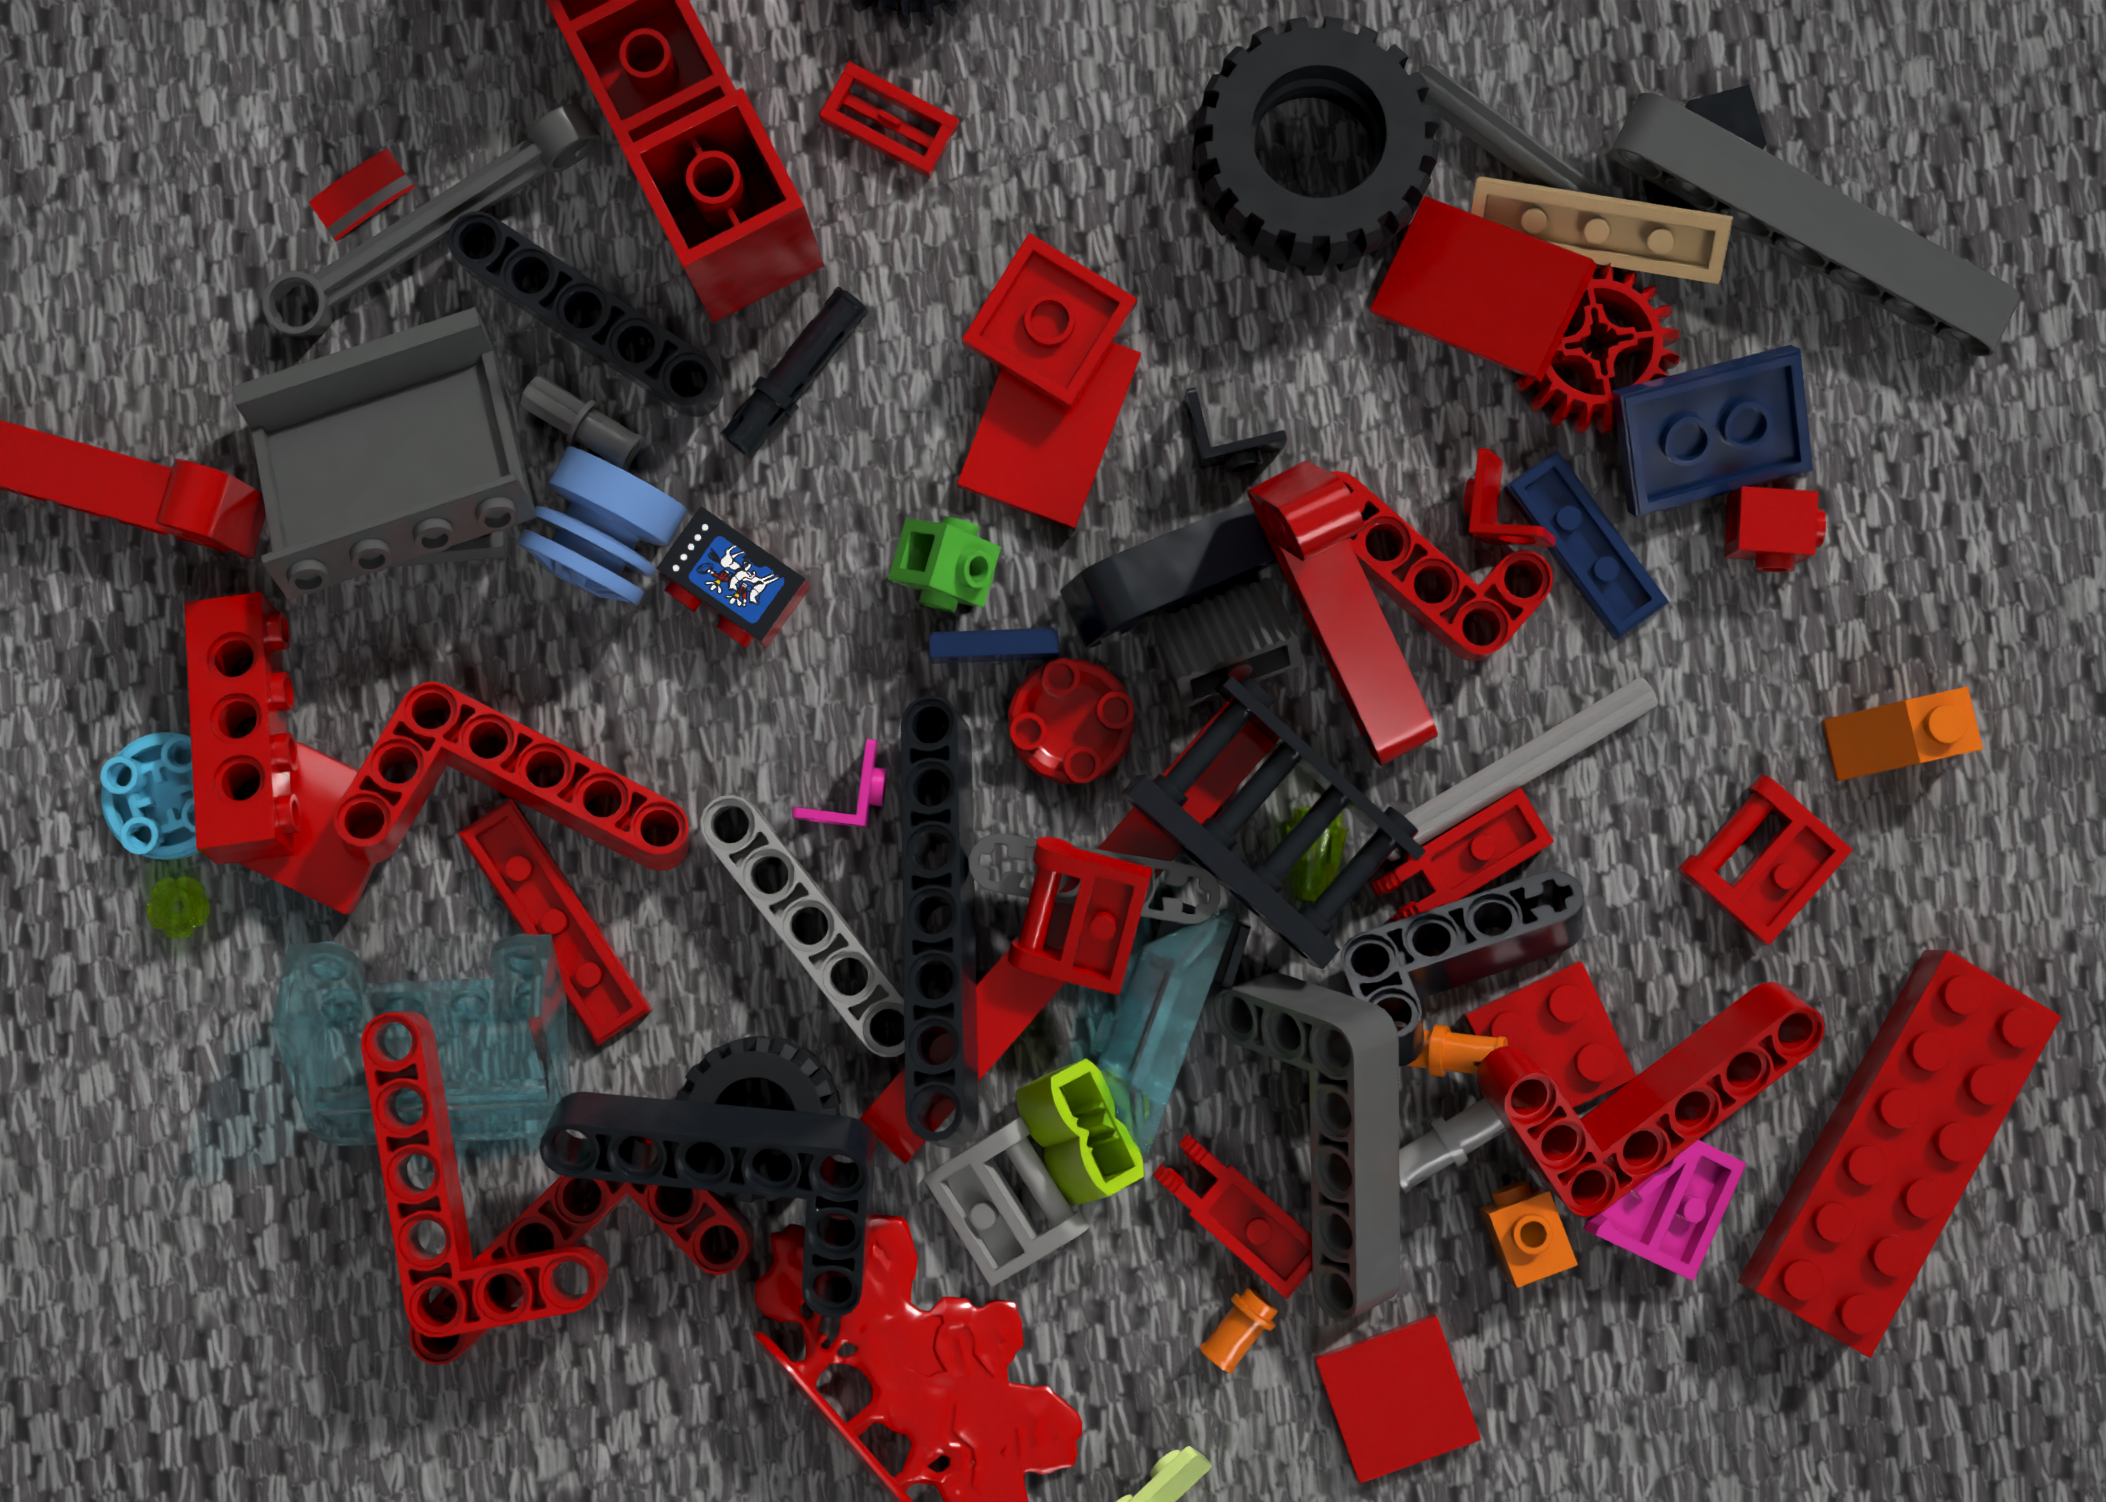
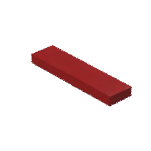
[458,798,653,1046]

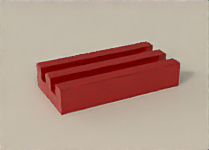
[819,61,960,178]

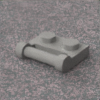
[923,1116,1090,1288]

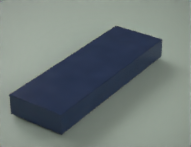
[1503,450,1669,641]

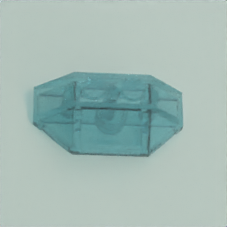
[1091,907,1239,1158]

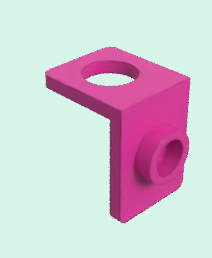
[791,739,888,829]

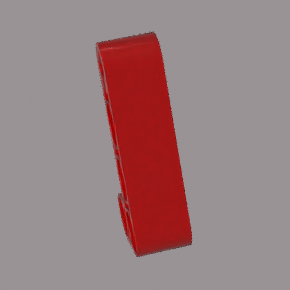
[1331,471,1553,661]

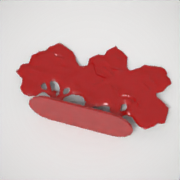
[752,1214,1082,1502]

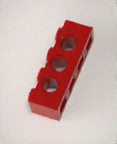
[184,592,302,865]

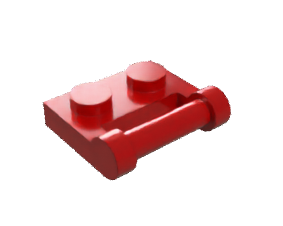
[1677,774,1853,945]
[1008,837,1153,995]

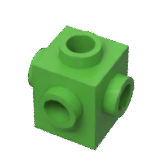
[888,516,1001,613]

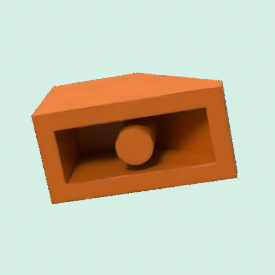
[1822,686,1983,782]

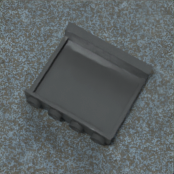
[232,307,537,600]

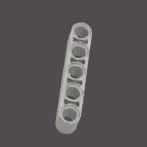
[700,795,905,1057]

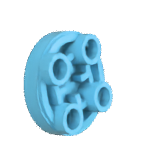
[100,732,200,860]

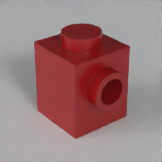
[1724,486,1826,573]

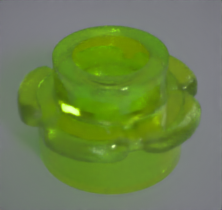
[146,876,210,939]

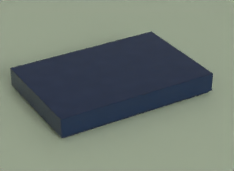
[1612,345,1813,517]

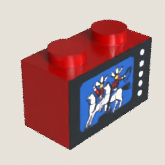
[656,506,811,649]

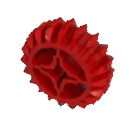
[1515,263,1680,434]

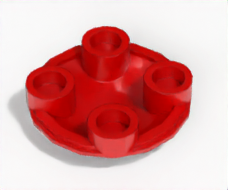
[1008,658,1134,784]

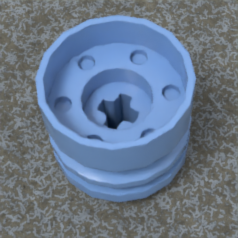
[516,446,687,606]

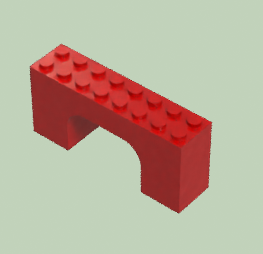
[545,0,825,323]

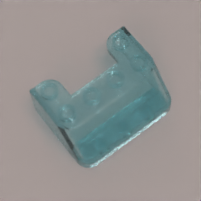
[271,934,569,1146]

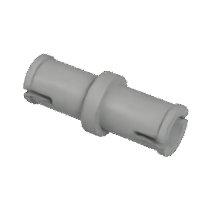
[1399,1098,1506,1193]

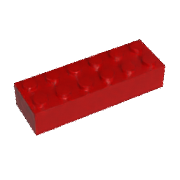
[1737,950,2062,1358]

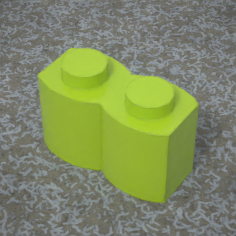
[1016,1058,1144,1206]

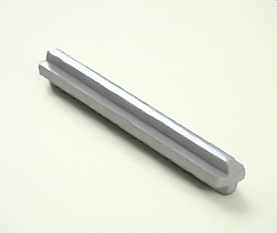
[1387,678,1658,861]

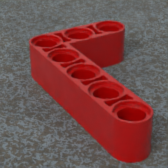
[0,420,266,559]
[1247,460,1438,766]
[334,681,689,871]
[1477,982,1825,1217]
[361,1011,608,1337]
[409,1137,754,1366]

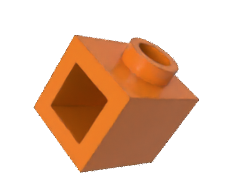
[1479,1180,1578,1288]

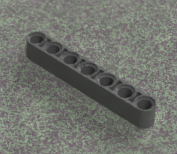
[1610,93,2021,357]

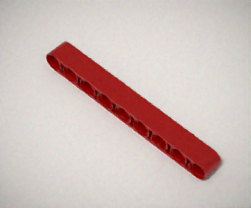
[859,701,1275,1164]

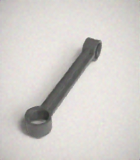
[262,103,602,341]

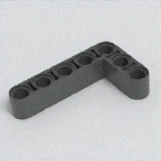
[1214,972,1400,1322]

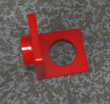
[1464,448,1556,547]

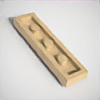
[1471,176,1733,284]

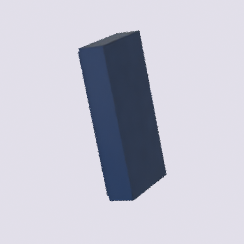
[929,628,1059,664]

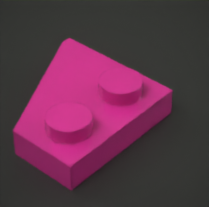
[1583,1140,1747,1281]

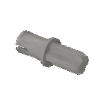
[520,376,645,470]

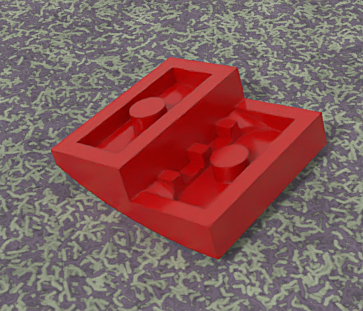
[237,742,384,915]

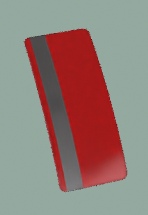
[309,148,416,242]

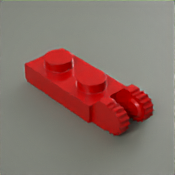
[1369,787,1554,922]
[1152,1133,1313,1299]

